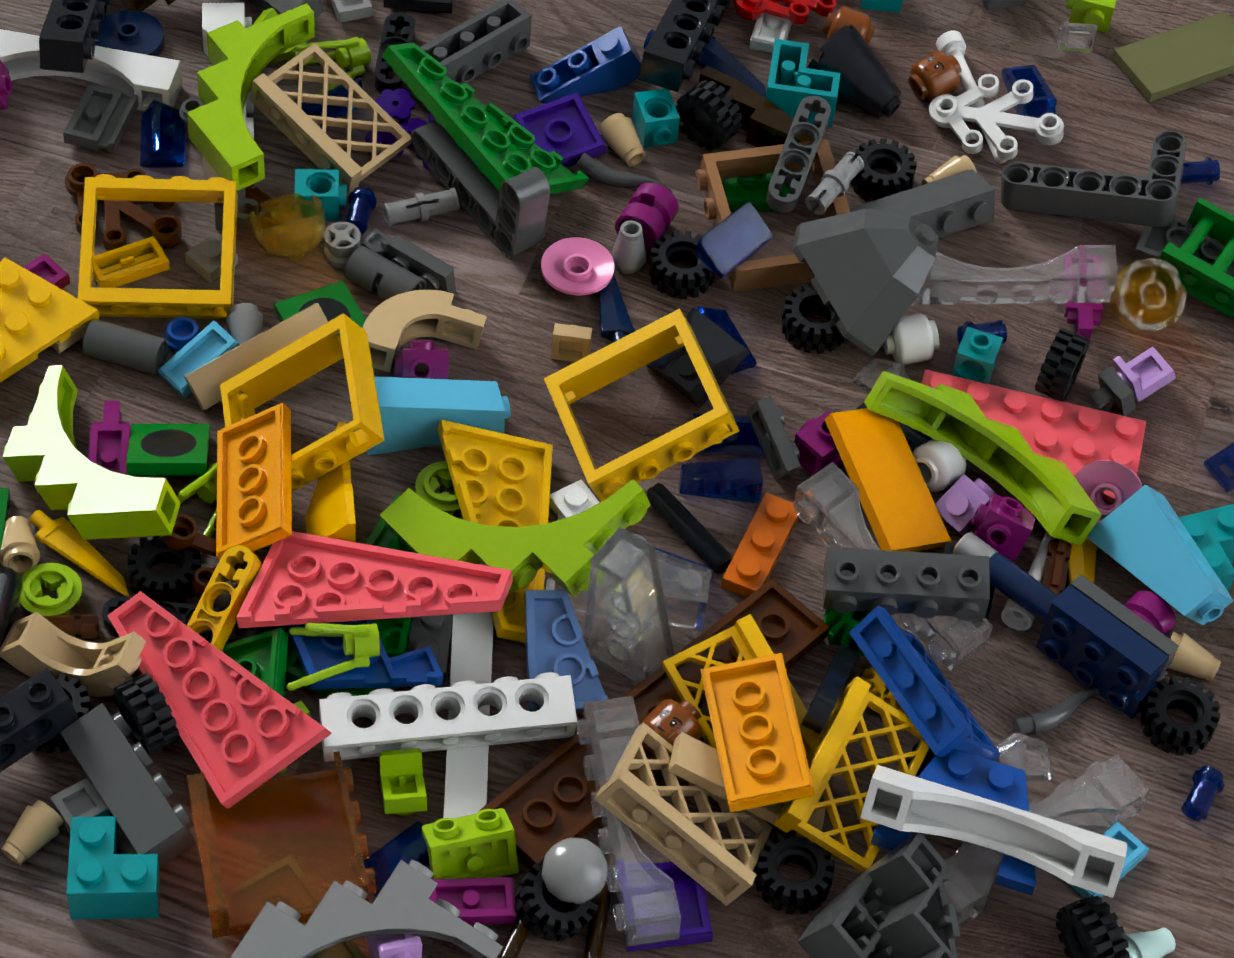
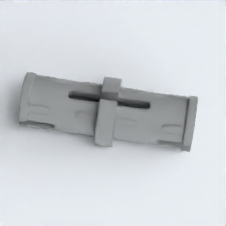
[805,151,865,215]
[383,188,460,226]

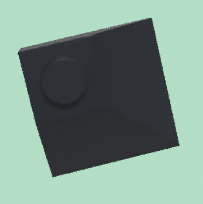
[646,307,750,408]

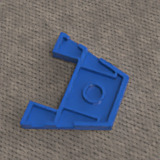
[285,620,443,690]
[871,749,1036,896]

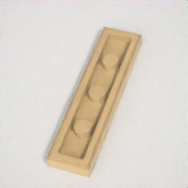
[183,303,328,410]
[668,732,826,843]

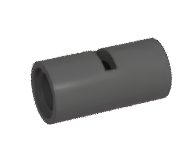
[345,246,427,300]
[83,319,169,376]

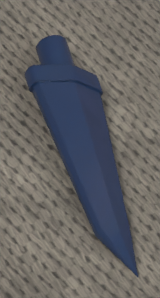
[696,36,767,97]
[598,275,635,343]

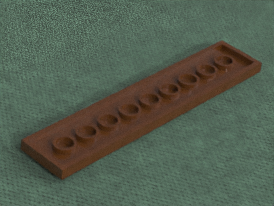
[480,578,830,868]

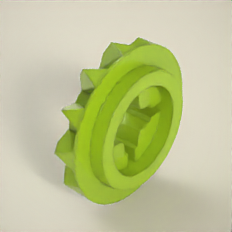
[415,461,460,515]
[19,563,83,616]

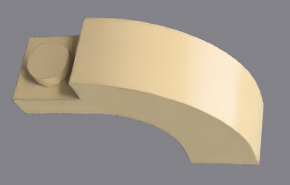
[362,290,487,373]
[0,612,147,697]

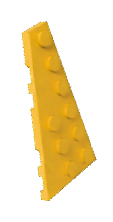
[0,257,100,383]
[437,419,553,643]

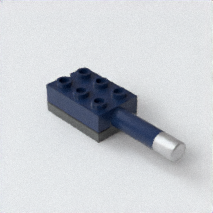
[953,532,1179,719]

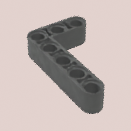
[410,120,550,258]
[1000,131,1186,227]

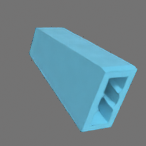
[367,376,511,456]
[1087,485,1234,625]

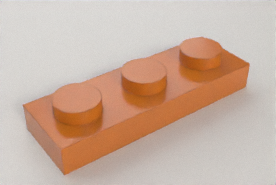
[721,493,802,597]

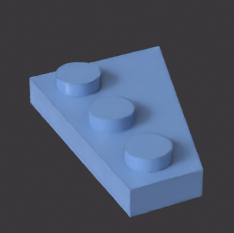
[524,590,611,713]

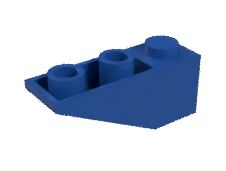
[530,26,642,103]

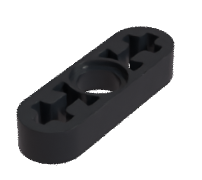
[375,12,415,93]

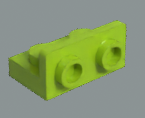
[422,808,519,879]

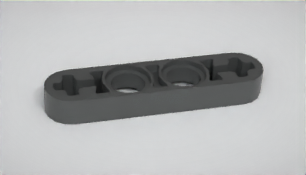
[766,96,831,213]

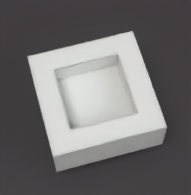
[549,479,600,519]

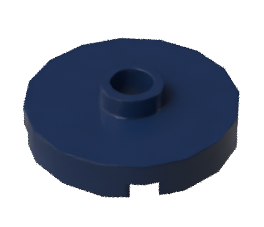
[95,10,165,57]

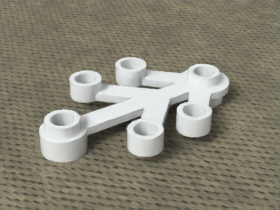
[929,74,1064,160]

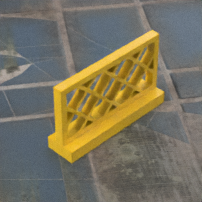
[662,614,819,758]
[773,676,929,873]

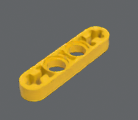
[187,545,261,651]

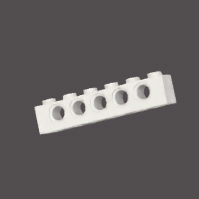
[319,672,577,762]

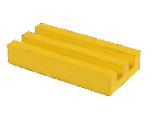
[93,236,170,288]

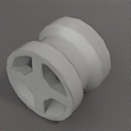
[324,222,361,268]

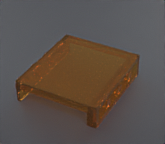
[187,751,377,938]

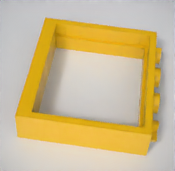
[78,174,238,319]
[544,308,740,502]
[220,313,385,492]

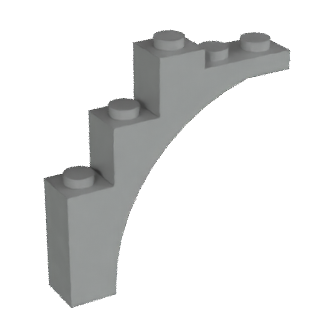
[230,860,503,958]

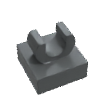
[214,188,259,231]
[1090,366,1136,416]

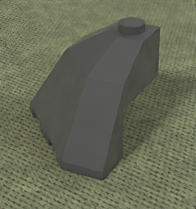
[792,208,938,356]
[797,832,961,958]

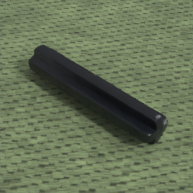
[646,483,732,573]

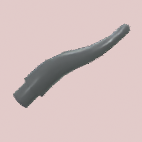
[577,152,672,192]
[1013,688,1100,735]

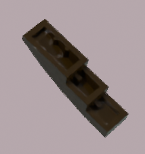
[699,65,812,147]

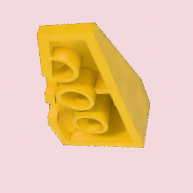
[305,421,356,542]

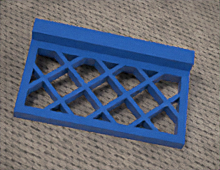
[849,606,1001,761]

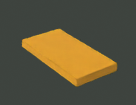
[216,402,292,560]
[824,408,951,552]
[700,653,815,813]

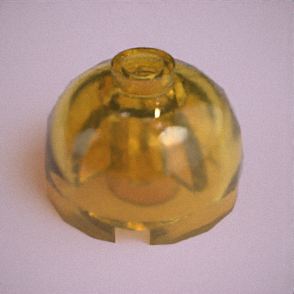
[250,194,325,262]
[1110,258,1187,332]

